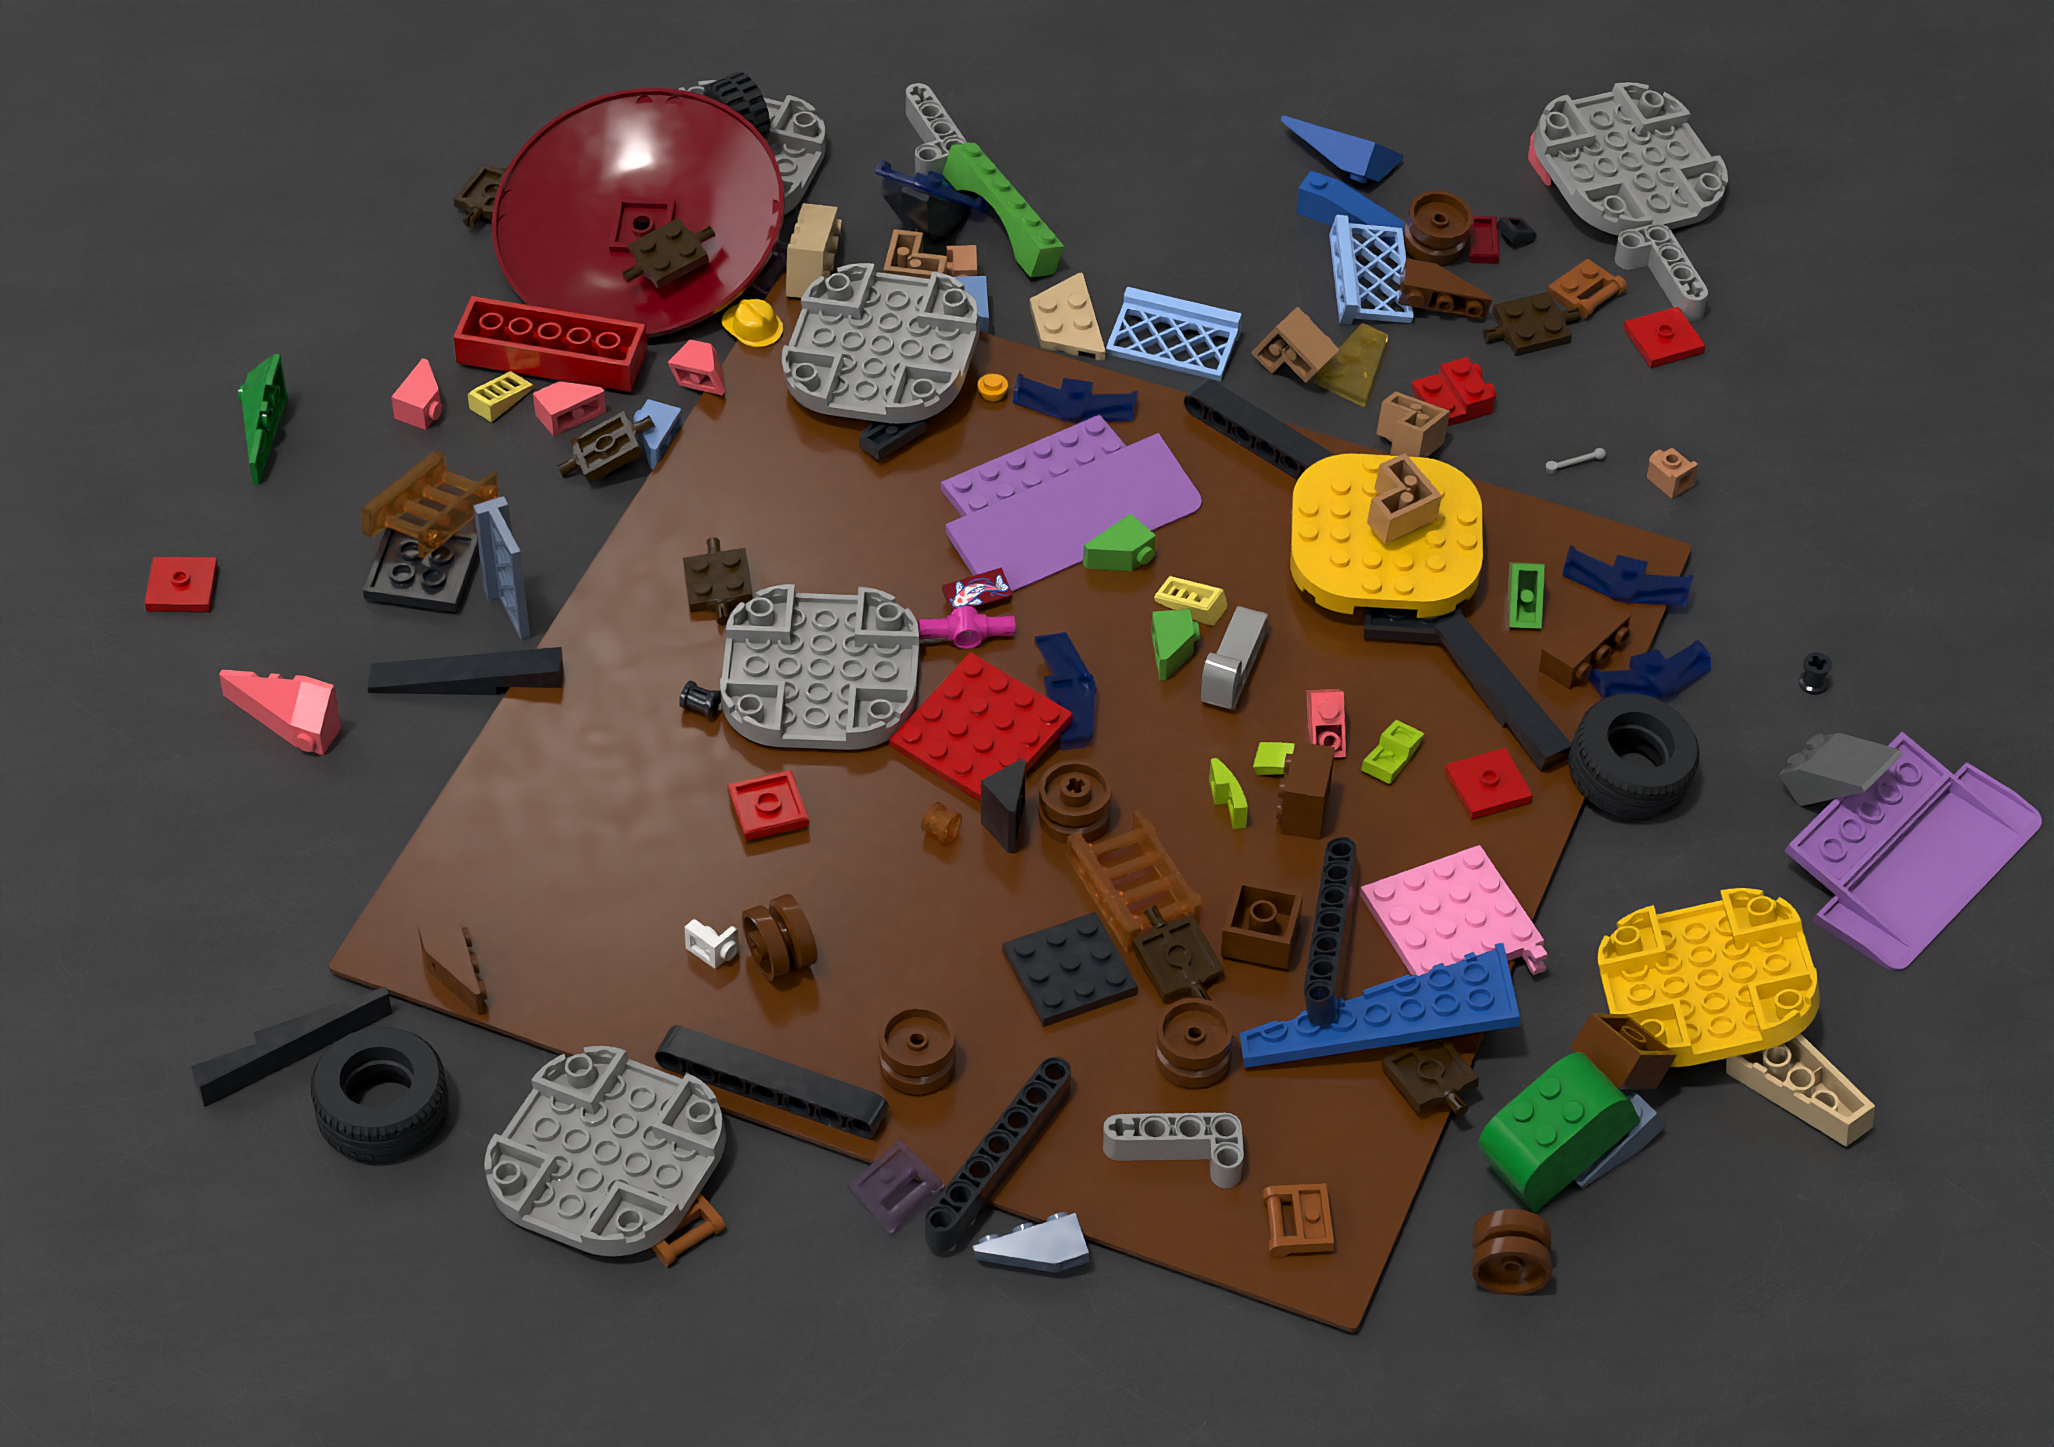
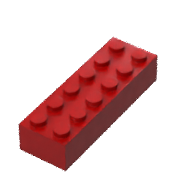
[453,296,648,392]

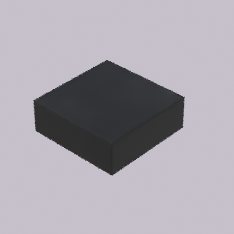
[1496,217,1537,243]

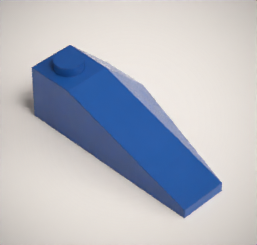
[1281,115,1404,184]
[1297,171,1406,247]

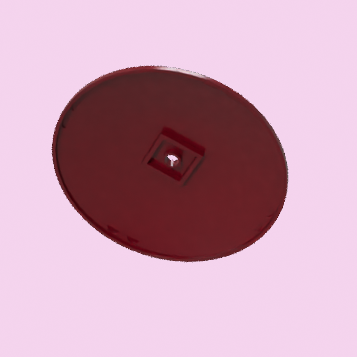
[492,88,785,338]

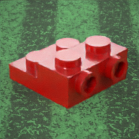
[1411,357,1496,427]

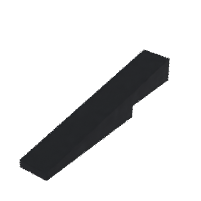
[1434,614,1572,771]
[367,647,563,695]
[191,987,392,1108]

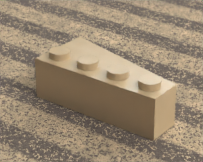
[786,203,842,298]
[1726,1034,1875,1147]

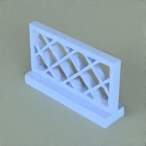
[1329,215,1414,325]
[1106,287,1242,381]

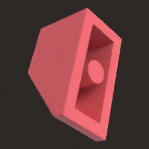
[668,340,725,395]
[391,358,442,430]
[533,381,606,436]

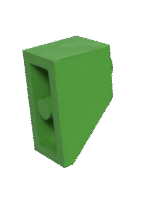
[1083,513,1156,571]
[1508,562,1545,629]
[1151,609,1200,681]

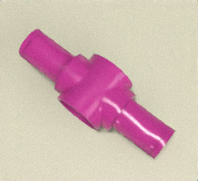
[917,606,1015,649]

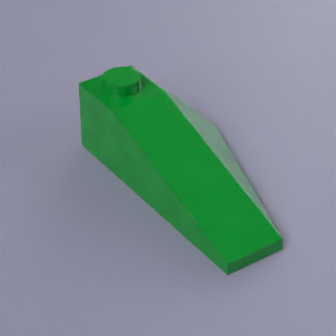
[238,354,288,485]

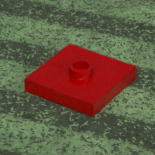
[1624,306,1705,368]
[145,557,218,612]
[1445,748,1533,820]
[727,770,809,841]

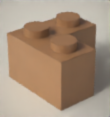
[883,229,947,279]
[1251,306,1339,383]
[1376,391,1450,458]
[1367,453,1442,544]

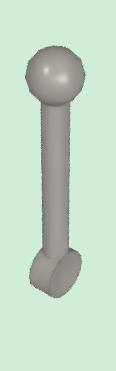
[1545,448,1606,474]

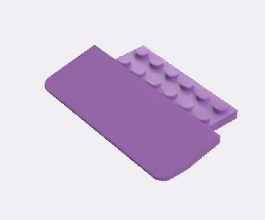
[941,415,1202,593]
[1784,732,2042,971]

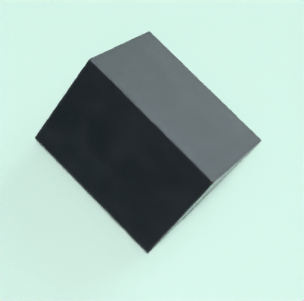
[981,760,1026,854]

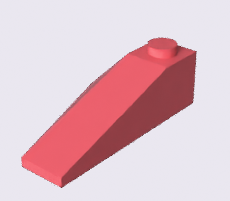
[219,670,341,755]

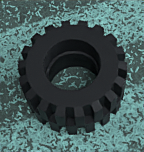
[703,72,771,140]

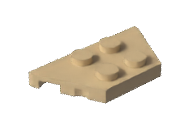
[1030,273,1106,361]

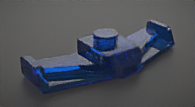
[875,160,990,213]
[1013,373,1138,423]
[1562,545,1694,606]
[1034,632,1097,750]
[1588,640,1711,698]

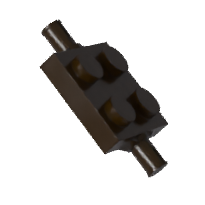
[453,163,509,228]
[622,218,715,289]
[1483,292,1581,356]
[557,411,655,483]
[683,537,753,625]
[1131,905,1225,1001]
[1382,1037,1479,1117]

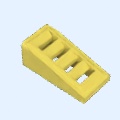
[468,371,533,422]
[1154,576,1227,626]

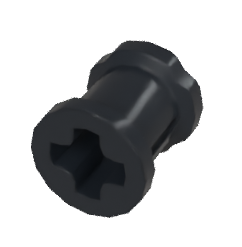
[1799,652,1832,695]
[679,680,721,718]

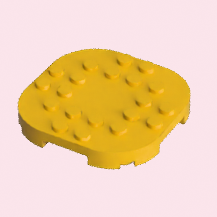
[1290,454,1483,618]
[1598,888,1820,1067]

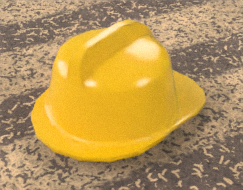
[722,299,783,348]

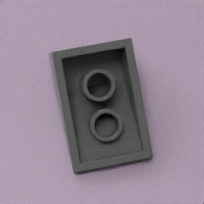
[1778,732,1902,806]

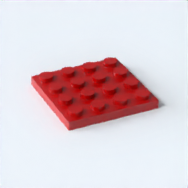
[889,652,1073,802]

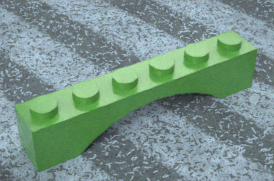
[942,142,1065,278]

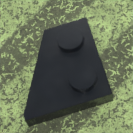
[858,420,926,460]

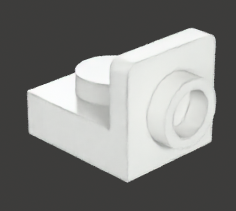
[685,919,739,969]

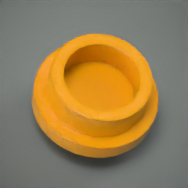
[978,374,1008,402]

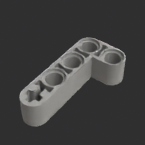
[905,83,967,183]
[1615,224,1708,322]
[1201,606,1270,710]
[1103,1113,1244,1188]

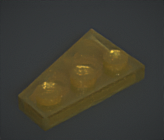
[1314,323,1388,408]

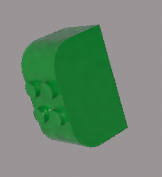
[1478,1052,1641,1213]

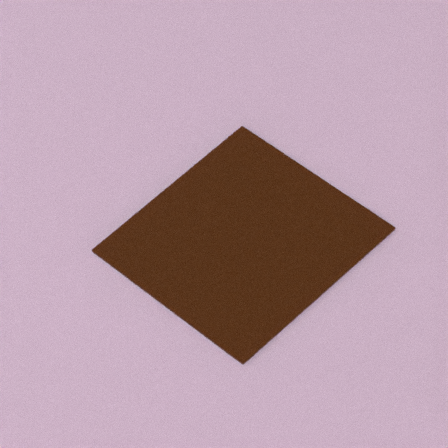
[329,273,1691,1332]

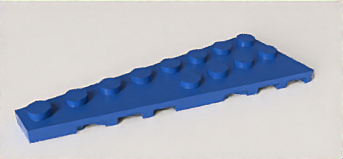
[1239,943,1521,1068]

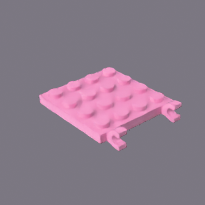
[1360,845,1548,976]

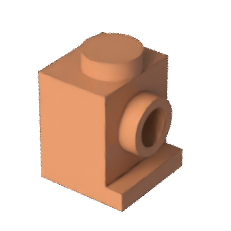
[947,245,977,277]
[1647,448,1698,499]

